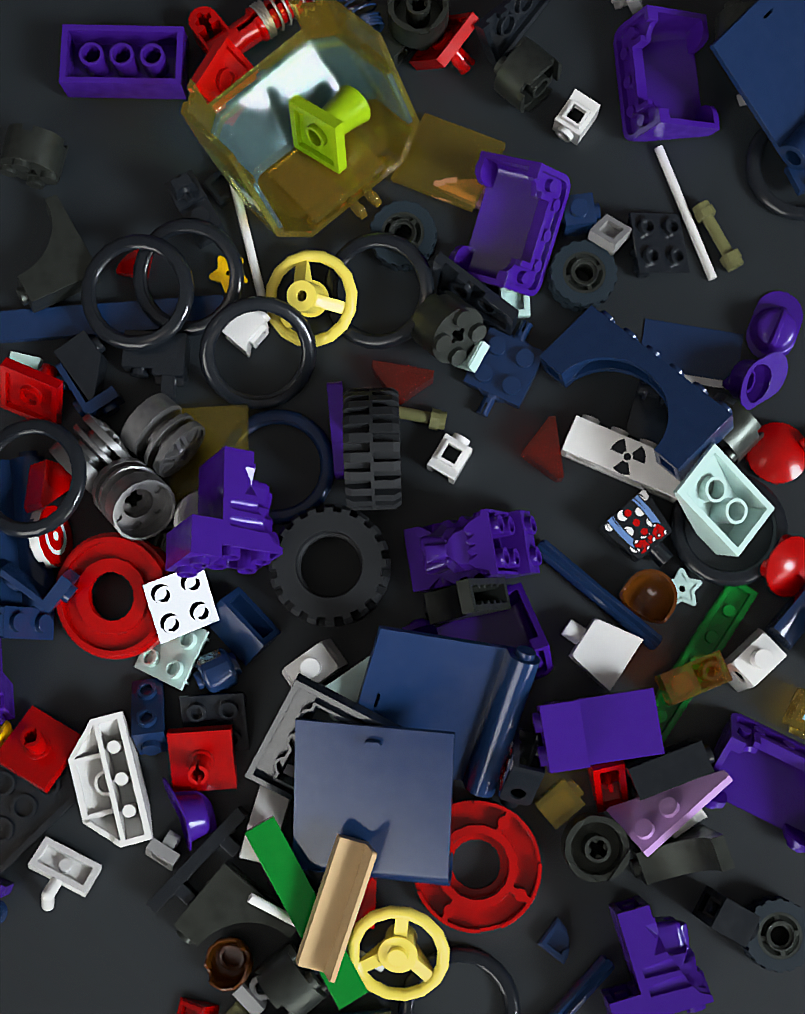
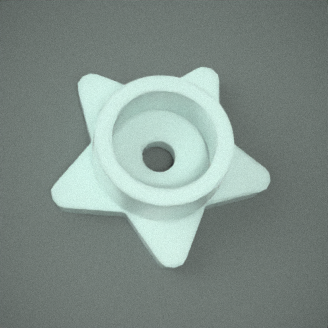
[671,567,702,606]

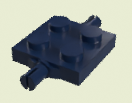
[463,320,544,418]

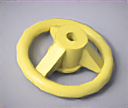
[265,250,358,347]
[347,905,450,1001]

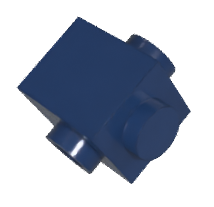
[560,192,601,238]

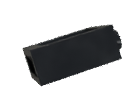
[625,738,715,801]

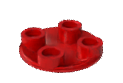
[745,422,805,485]
[760,534,805,597]

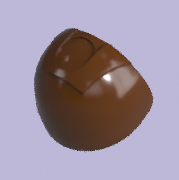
[619,569,677,624]

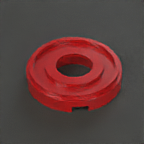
[56,532,173,660]
[415,799,542,933]

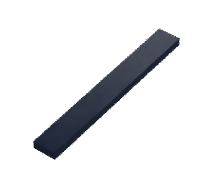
[0,294,225,344]

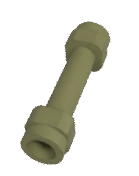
[692,200,744,272]
[399,406,447,430]

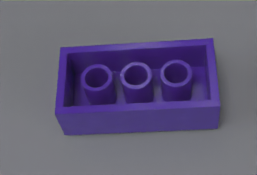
[59,24,189,100]

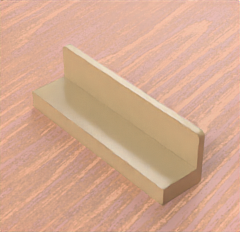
[295,833,377,983]

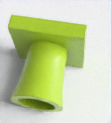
[288,85,371,174]

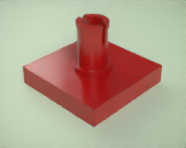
[409,12,480,75]
[187,35,262,124]
[0,357,64,424]
[0,705,81,793]
[167,724,238,792]

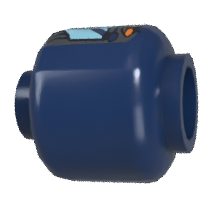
[193,648,242,694]

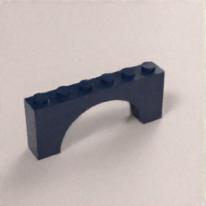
[539,305,734,482]

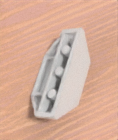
[68,711,153,848]

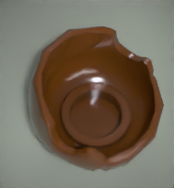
[203,936,254,992]

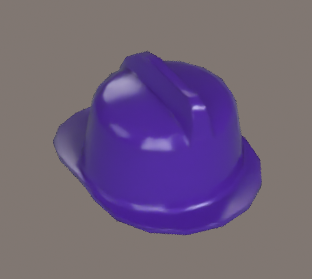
[746,291,803,359]
[722,352,788,410]
[162,777,217,852]

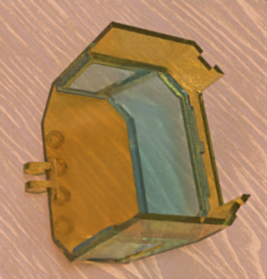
[181,0,419,237]

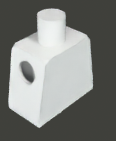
[561,618,643,691]
[716,628,787,692]
[282,639,348,687]

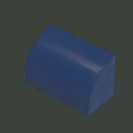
[764,584,805,650]
[208,587,281,666]

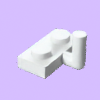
[28,836,102,911]

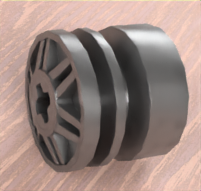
[120,393,205,478]
[49,413,133,494]
[92,457,176,540]

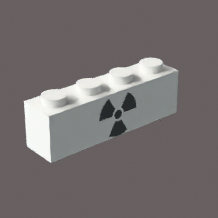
[559,415,680,503]

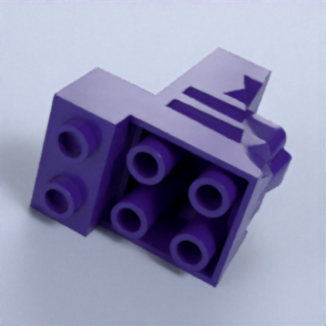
[165,446,283,578]
[403,509,542,592]
[532,688,665,773]
[601,895,714,1014]

